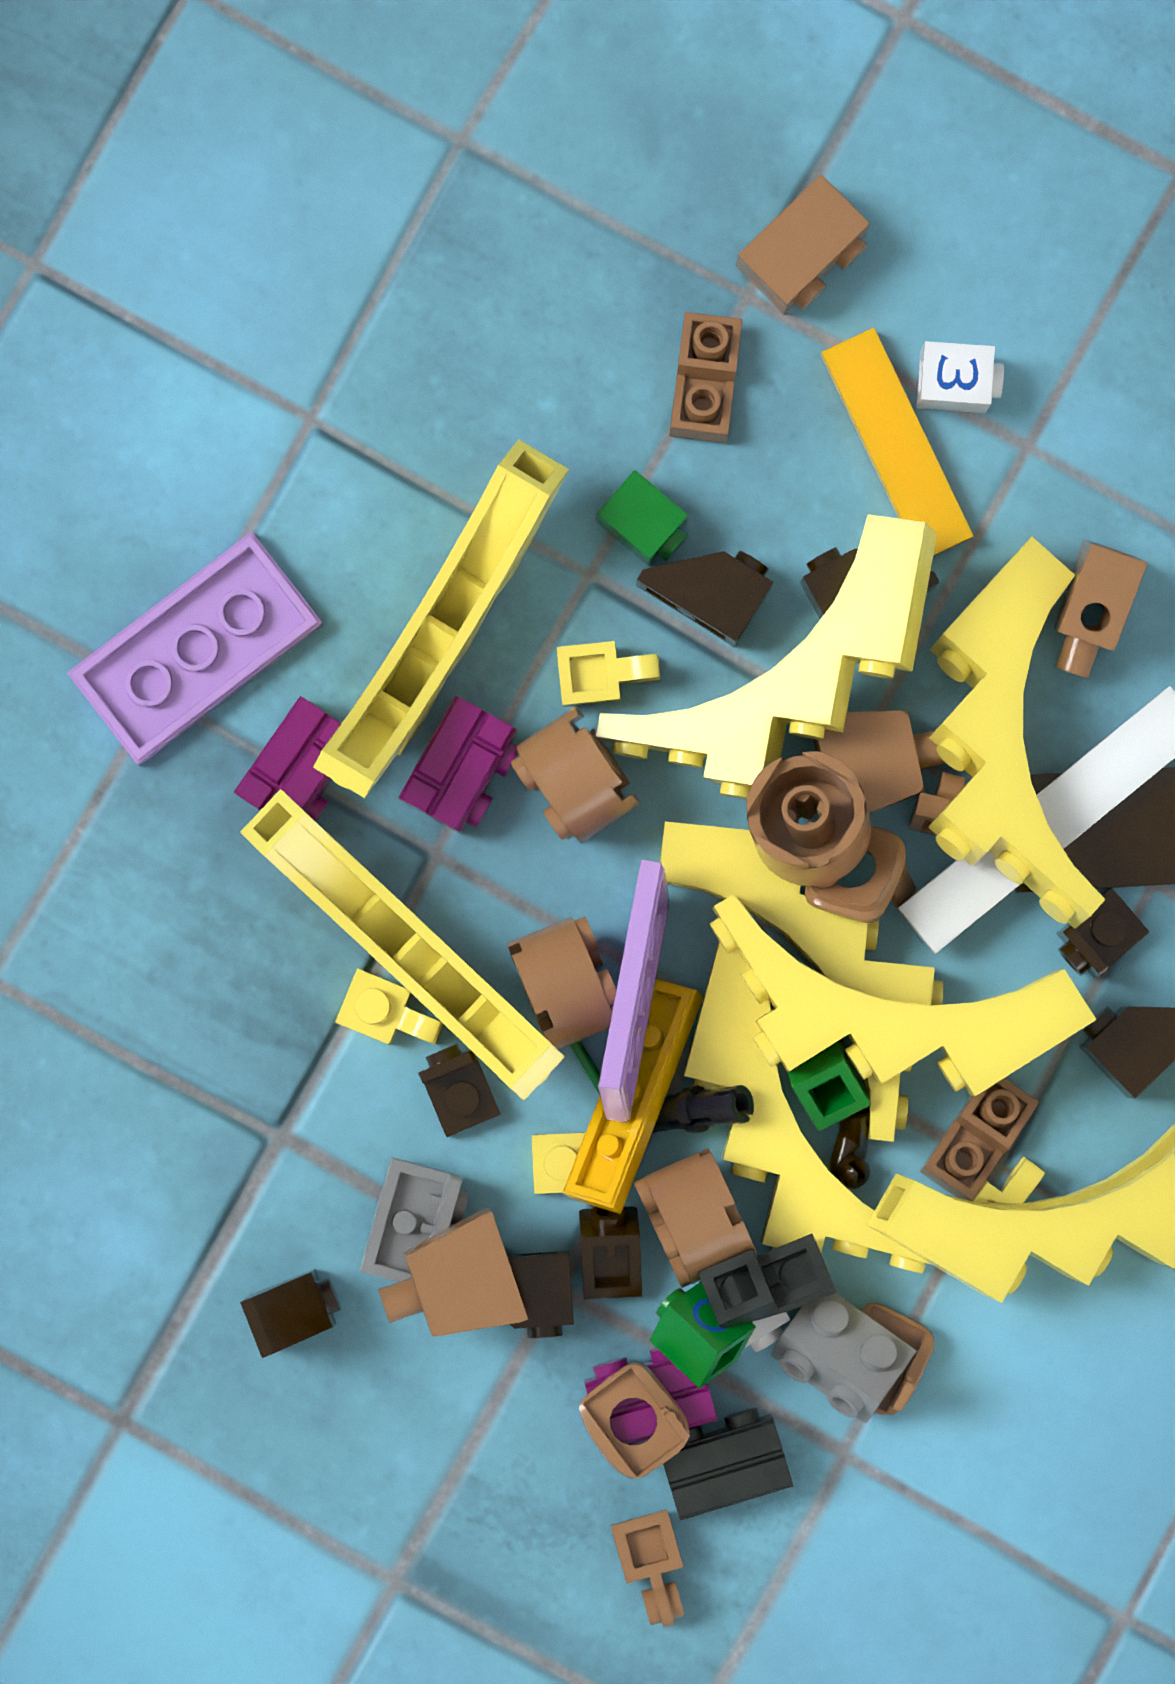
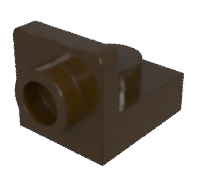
[1056,888,1149,978]
[418,1044,501,1138]
[579,1206,642,1299]

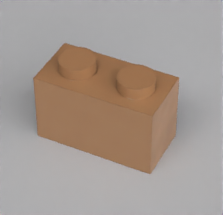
[736,174,870,315]

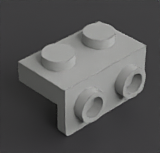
[359,1157,469,1282]
[771,1293,917,1423]

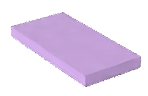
[67,531,324,766]
[598,860,670,1123]

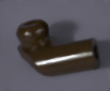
[829,1106,870,1189]

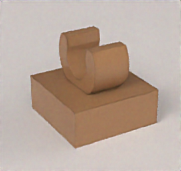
[908,772,966,836]

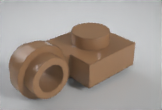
[610,1509,685,1628]

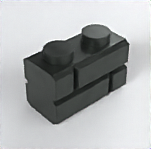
[663,1408,794,1521]

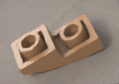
[669,312,742,443]
[919,1078,1039,1201]

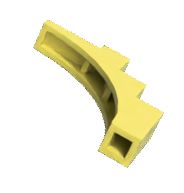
[313,439,569,798]
[596,514,937,800]
[928,536,1105,929]
[240,789,565,1100]
[660,821,943,1142]
[709,894,1097,1096]
[683,941,932,1274]
[867,1124,1175,1303]

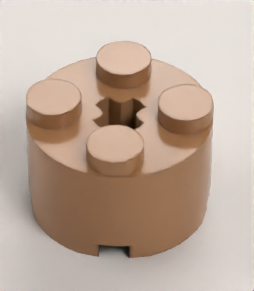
[510,706,641,843]
[746,751,871,888]
[506,916,616,1050]
[634,1148,757,1288]

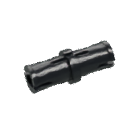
[652,1085,754,1133]

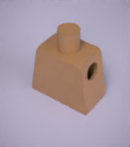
[1054,539,1147,678]
[813,710,946,814]
[378,1208,528,1336]

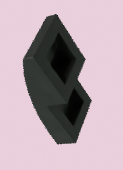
[698,1233,837,1328]

